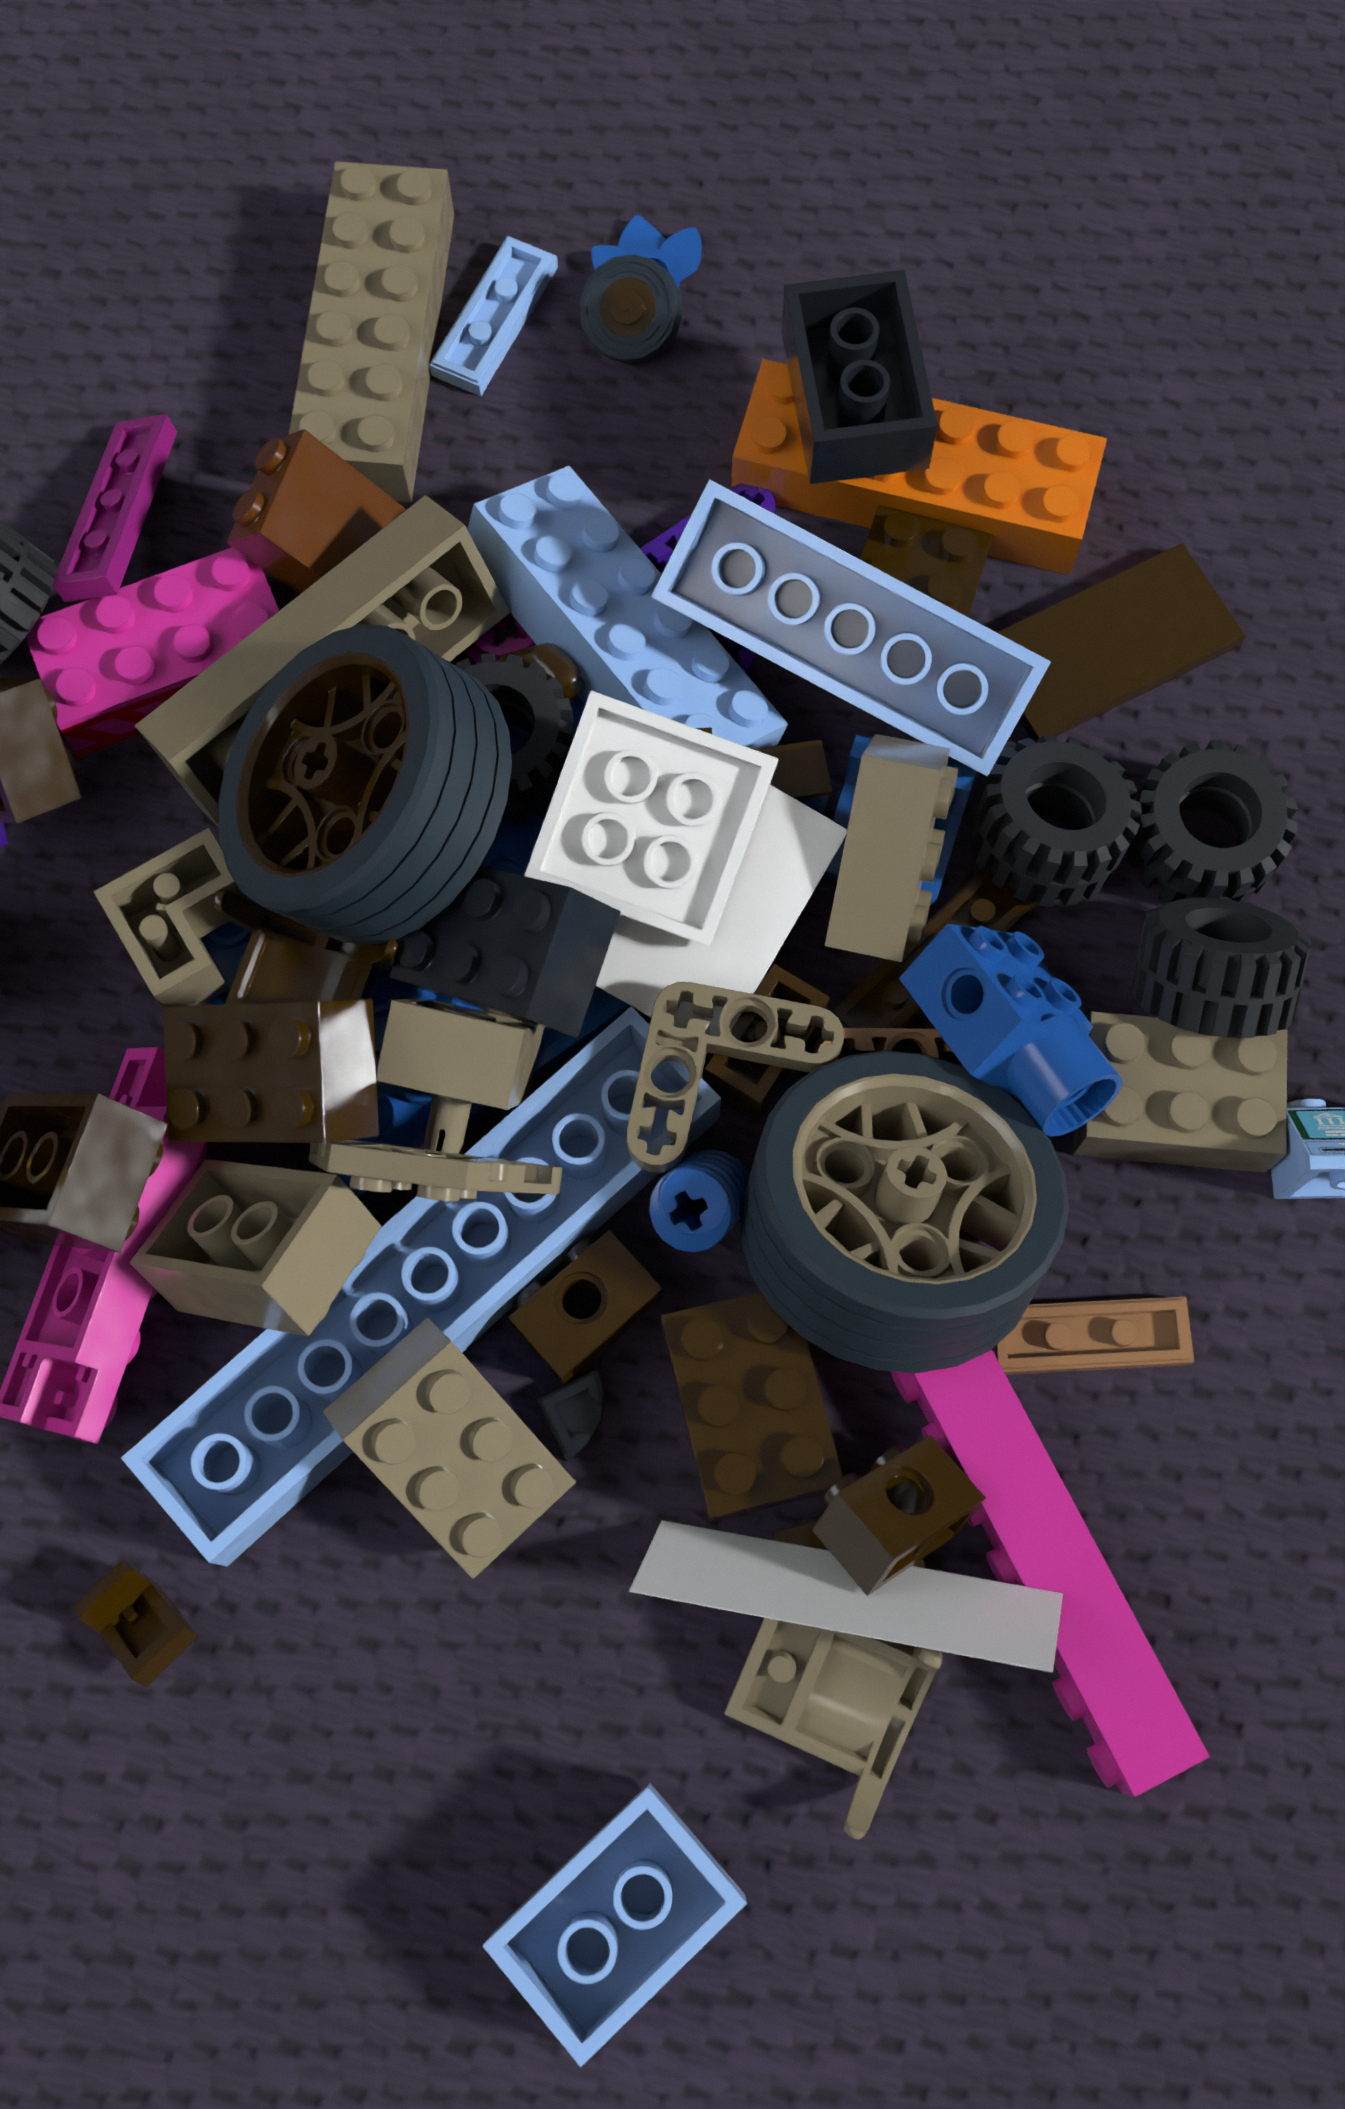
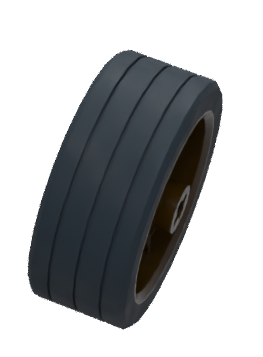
[218,624,512,946]

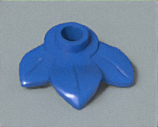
[591,215,702,290]

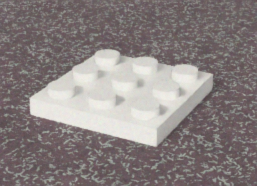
[524,691,778,947]

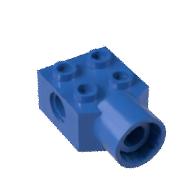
[899,923,1123,1136]

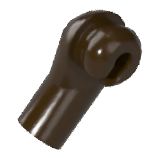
[499,643,585,703]

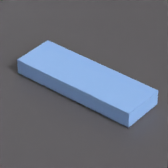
[429,236,558,396]

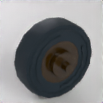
[580,254,682,364]

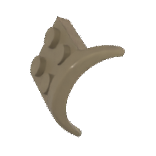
[724,1617,942,1839]

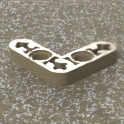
[627,982,844,1173]

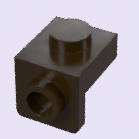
[73,1561,198,1688]

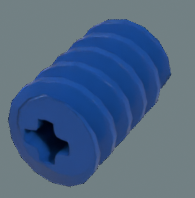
[649,1149,749,1252]

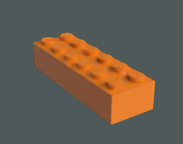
[731,359,1107,575]

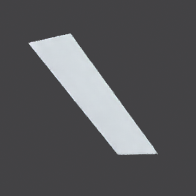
[629,1521,1063,1672]

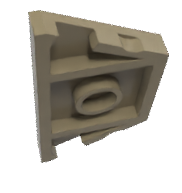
[309,1139,563,1202]

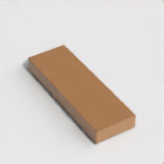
[992,1296,1194,1375]

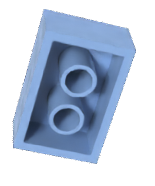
[483,1783,747,2067]

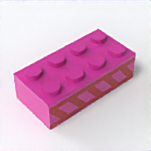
[26,547,279,757]

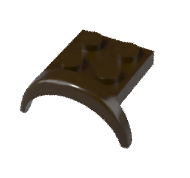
[860,505,993,618]
[213,891,399,1004]

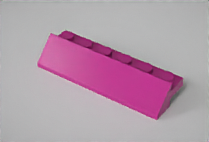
[0,1047,207,1444]

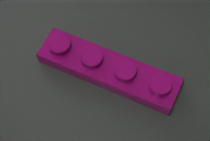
[53,414,177,602]

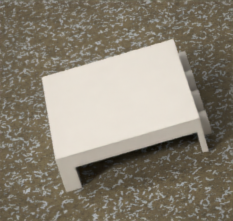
[596,785,847,1036]

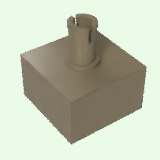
[376,997,544,1154]

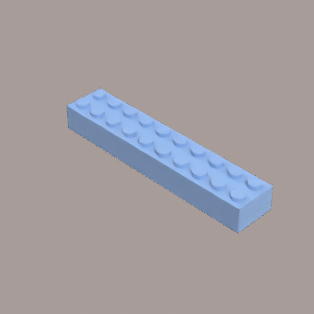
[121,1007,721,1567]

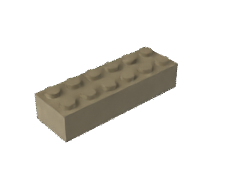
[289,161,454,502]
[135,495,510,828]

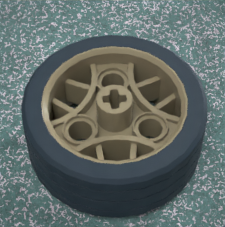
[740,1051,1069,1373]

